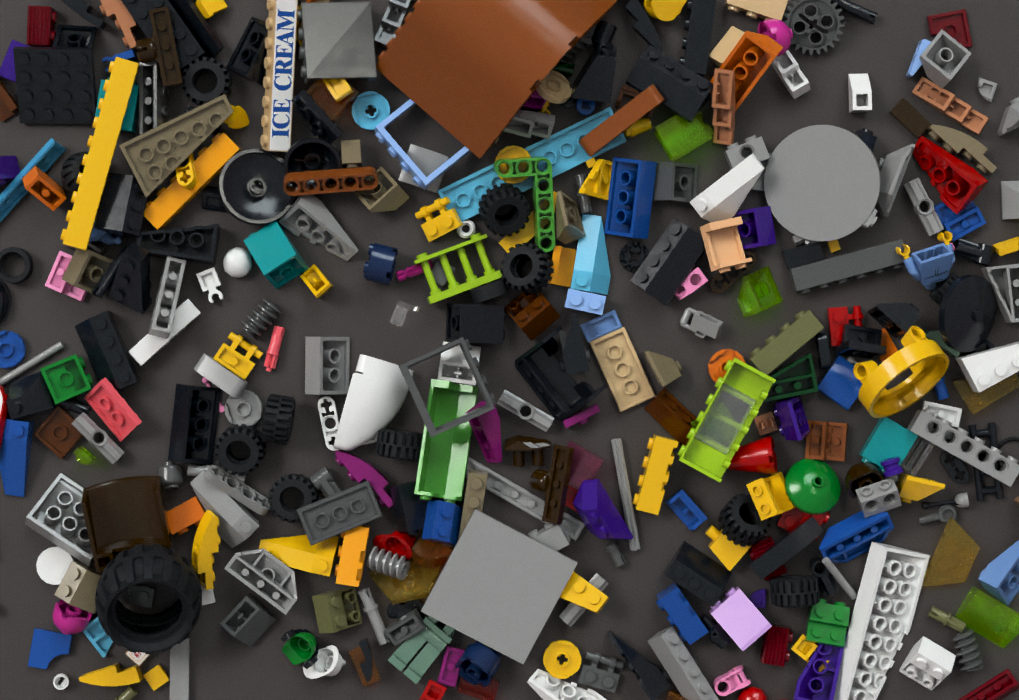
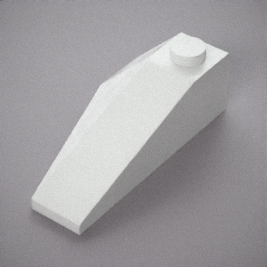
[690,153,765,222]

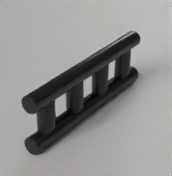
[968,422,1004,501]

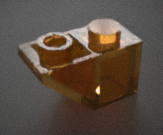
[410,535,453,568]

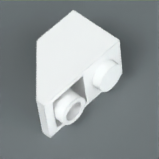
[848,73,872,113]

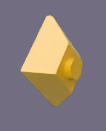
[897,473,945,503]

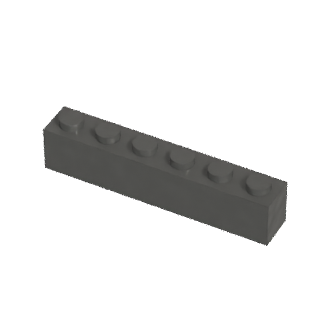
[788,239,905,294]

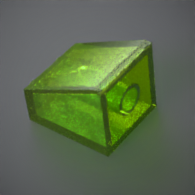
[653,111,713,162]

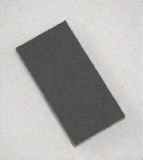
[296,480,383,546]

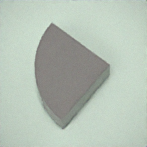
[977,77,997,102]

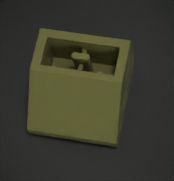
[312,586,363,633]

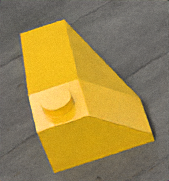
[259,535,339,577]

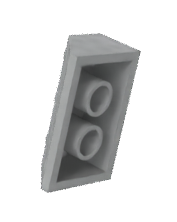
[305,336,350,395]

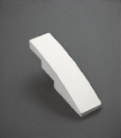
[128,299,201,366]

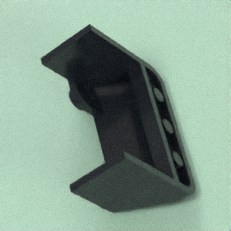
[515,326,607,420]

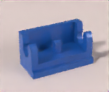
[665,488,708,531]

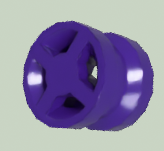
[880,456,903,477]

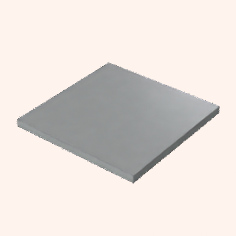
[421,509,578,664]

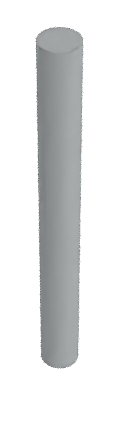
[0,341,65,386]

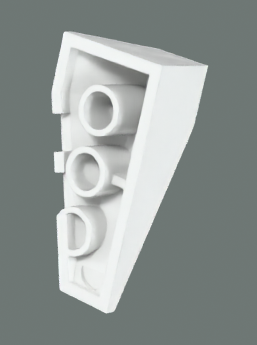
[527,669,607,700]

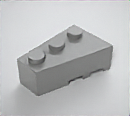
[981,264,1019,323]

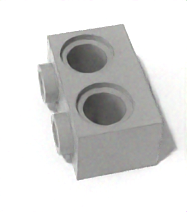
[855,477,902,518]

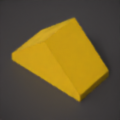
[300,264,334,299]

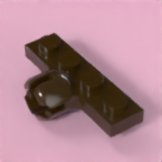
[136,6,184,87]
[530,445,574,524]

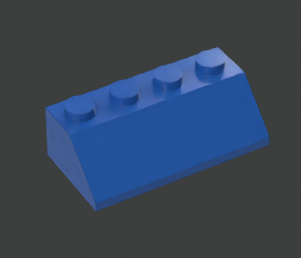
[604,157,657,239]

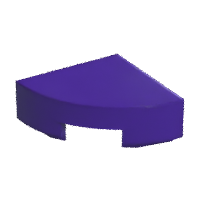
[748,589,766,608]

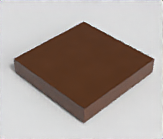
[33,405,83,460]

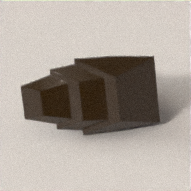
[505,435,551,467]

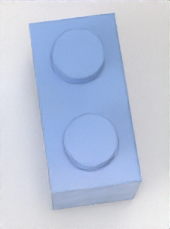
[564,288,606,315]

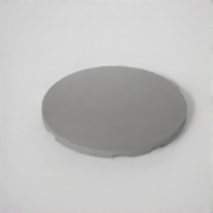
[764,125,881,241]

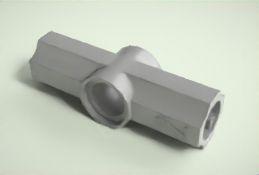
[903,177,944,236]
[497,389,555,432]
[71,412,125,464]
[558,572,609,627]

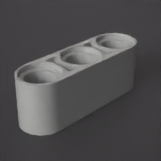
[194,353,249,399]

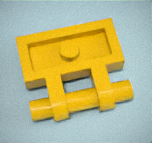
[415,196,463,242]
[213,332,263,380]

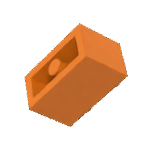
[22,165,67,211]
[167,496,205,535]

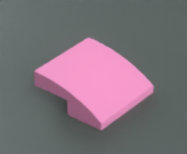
[45,251,87,302]

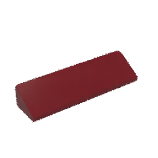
[959,669,1019,700]

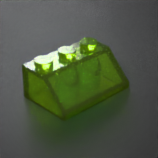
[955,586,1019,648]

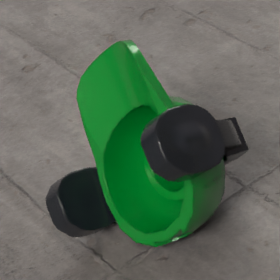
[281,629,319,670]

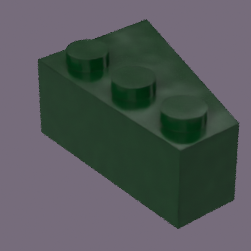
[763,353,819,402]

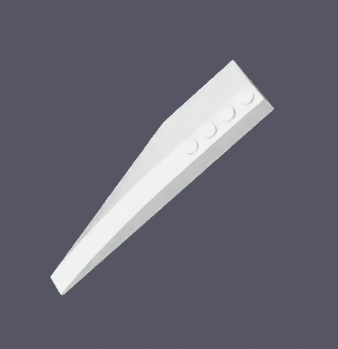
[833,542,930,700]

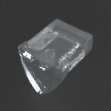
[390,300,420,327]

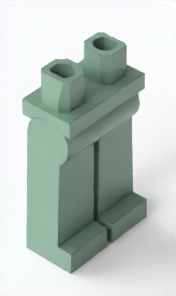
[388,615,456,684]

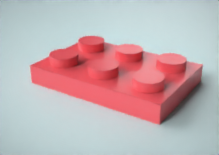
[84,377,142,442]

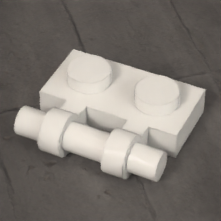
[921,401,962,441]

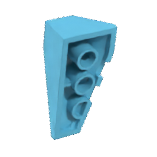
[570,214,611,295]

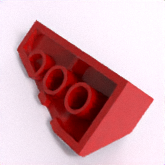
[912,136,988,214]

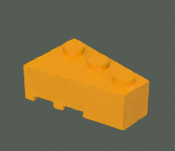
[335,525,370,587]

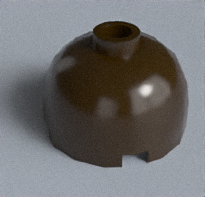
[845,462,885,499]

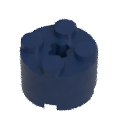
[363,243,398,286]
[456,641,502,687]

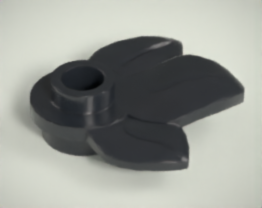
[387,590,425,619]

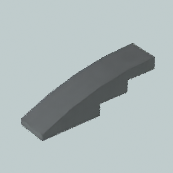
[374,0,412,49]

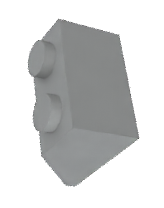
[919,29,972,88]

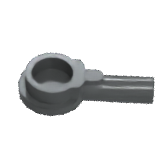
[918,505,957,525]

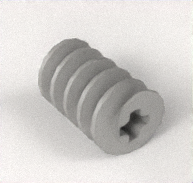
[367,546,410,580]

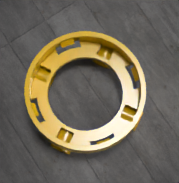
[853,326,949,418]

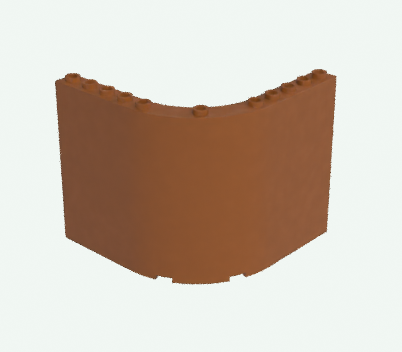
[376,0,618,159]

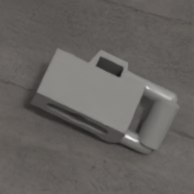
[680,307,724,339]

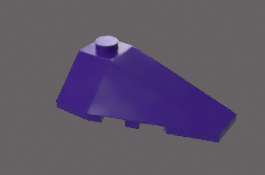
[793,634,847,700]

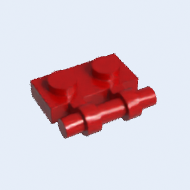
[827,305,863,346]

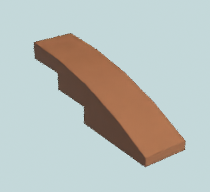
[712,68,736,145]
[912,76,989,136]

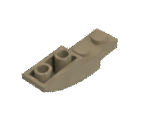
[926,125,997,175]

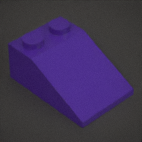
[774,395,811,441]

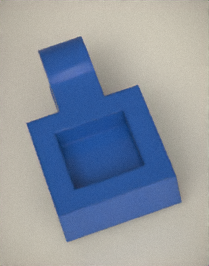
[102,50,138,72]

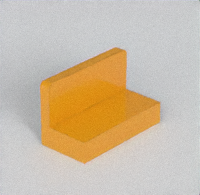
[548,245,576,287]

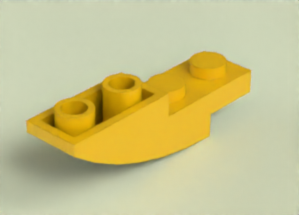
[191,510,221,590]

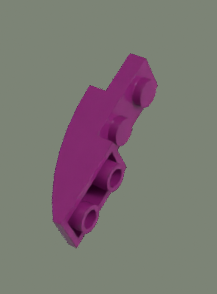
[335,450,393,508]

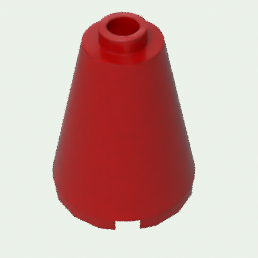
[729,436,777,474]

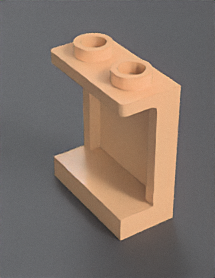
[700,216,752,273]

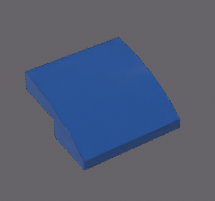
[934,200,986,242]
[818,355,862,410]

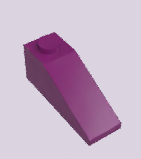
[465,401,502,463]

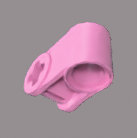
[712,665,751,696]

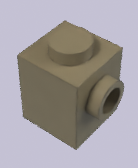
[341,139,362,168]

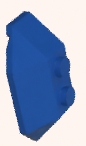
[819,511,894,563]

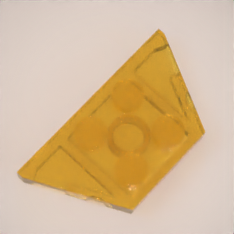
[922,517,980,587]
[369,556,442,604]

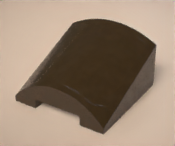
[81,476,172,573]

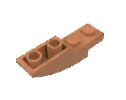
[99,0,140,51]

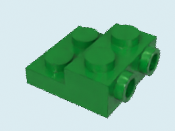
[40,354,94,404]
[805,599,850,648]

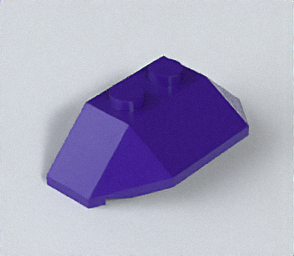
[573,479,633,540]

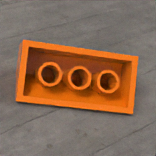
[710,31,783,112]

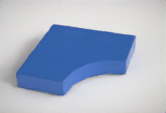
[28,628,73,669]

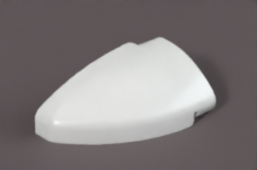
[333,354,414,451]

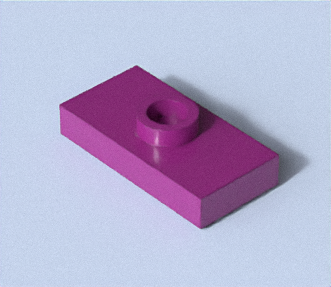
[563,404,600,428]
[437,645,465,688]

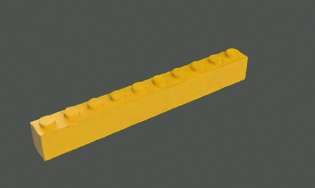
[60,57,139,251]

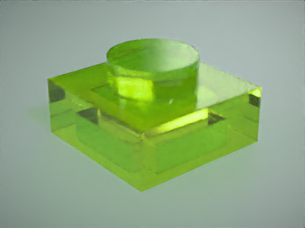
[73,446,96,465]

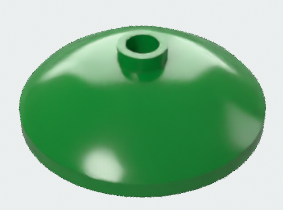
[785,459,841,515]

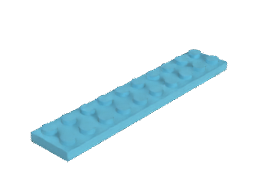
[438,107,627,222]

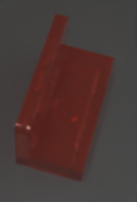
[457,677,500,700]

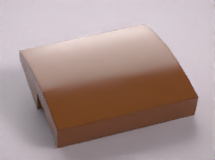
[805,420,848,462]

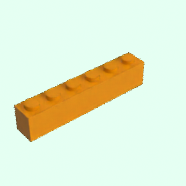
[144,132,242,230]

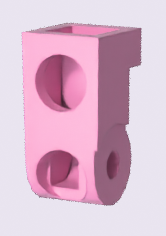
[675,266,708,301]

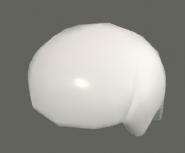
[223,247,252,278]

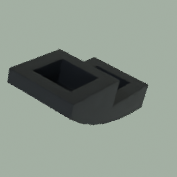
[359,638,373,682]

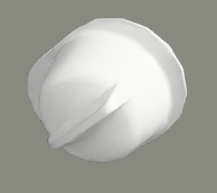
[303,645,346,679]

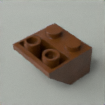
[504,291,561,341]

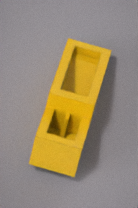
[79,663,144,686]

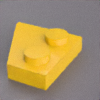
[579,159,612,200]

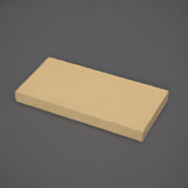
[589,327,656,412]

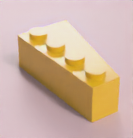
[632,434,679,515]

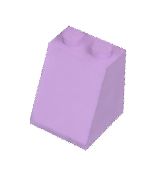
[709,586,772,651]

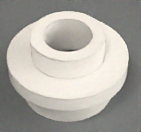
[456,219,476,238]

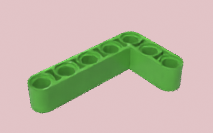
[493,156,555,252]

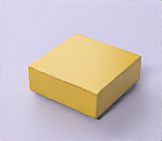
[143,664,170,691]

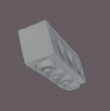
[148,256,186,339]

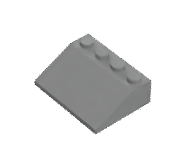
[25,473,94,567]

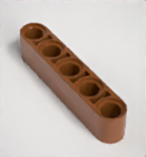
[578,84,665,157]
[283,166,378,196]

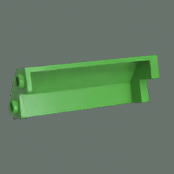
[414,379,479,504]

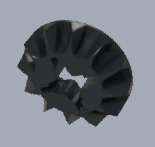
[619,242,649,272]

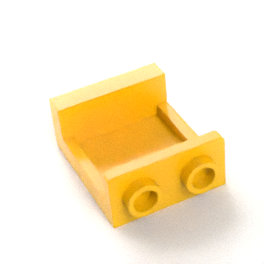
[746,472,796,521]

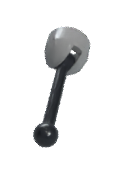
[922,492,969,509]

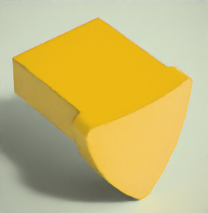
[195,0,228,19]
[223,105,250,129]

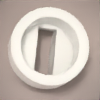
[53,673,69,690]

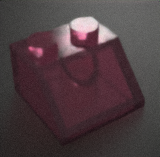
[566,441,604,490]

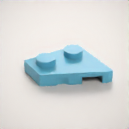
[83,616,113,658]

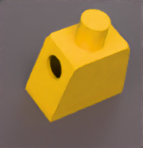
[705,525,751,571]

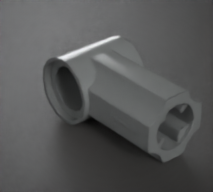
[310,466,341,497]

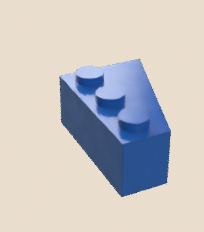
[656,582,708,645]

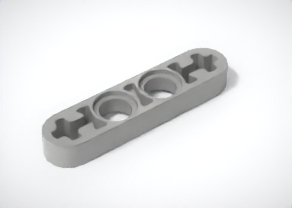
[204,465,270,515]

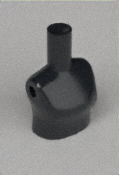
[700,615,731,649]

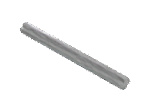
[611,438,640,551]

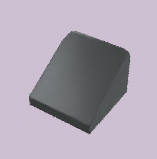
[432,259,456,286]

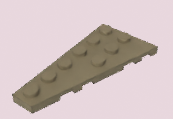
[119,94,234,198]

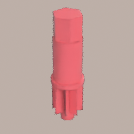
[264,325,285,372]

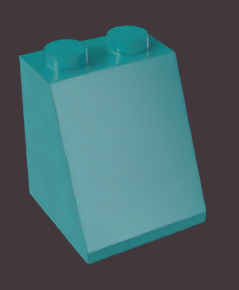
[243,221,309,289]

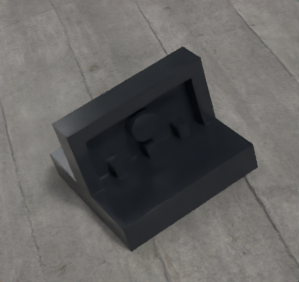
[835,324,886,360]

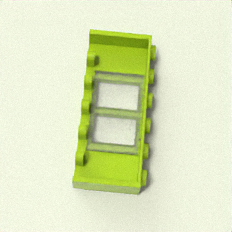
[677,358,776,482]

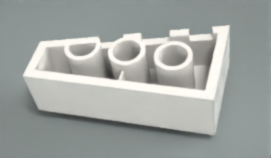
[955,341,1019,393]

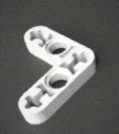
[318,396,378,451]

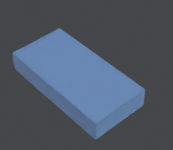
[580,310,622,343]

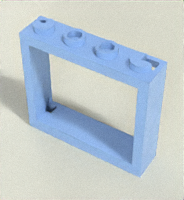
[374,99,471,190]

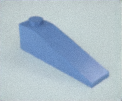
[978,540,1019,606]

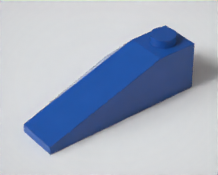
[0,417,34,497]

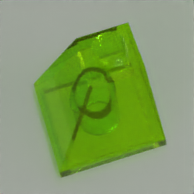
[737,266,783,318]

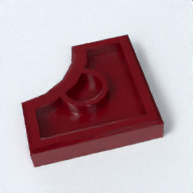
[927,9,973,48]

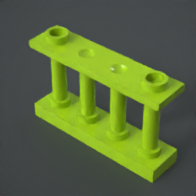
[413,232,502,305]

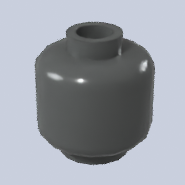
[158,461,183,491]

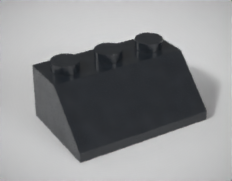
[226,17,268,86]
[94,173,147,239]
[867,302,921,338]
[663,541,732,607]

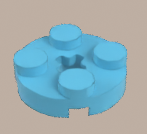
[352,91,390,130]

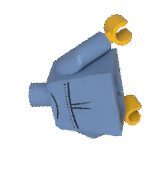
[895,231,955,290]

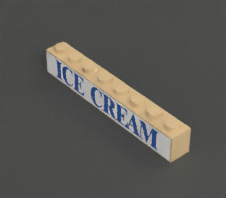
[260,0,298,152]

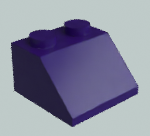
[732,206,776,250]

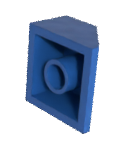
[422,500,463,546]

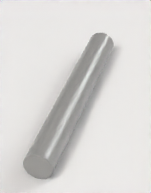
[822,557,857,600]

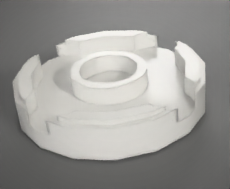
[36,546,75,585]

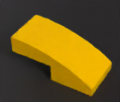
[791,634,829,672]

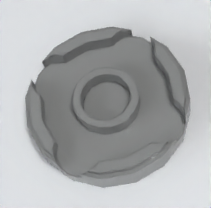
[224,390,263,427]

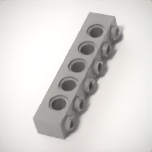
[907,408,1019,487]

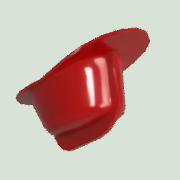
[373,530,416,559]

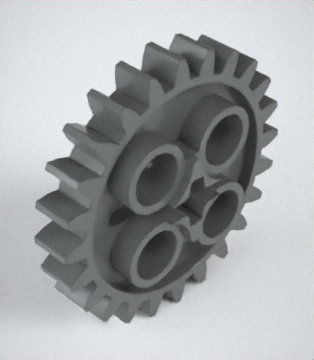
[782,0,845,55]

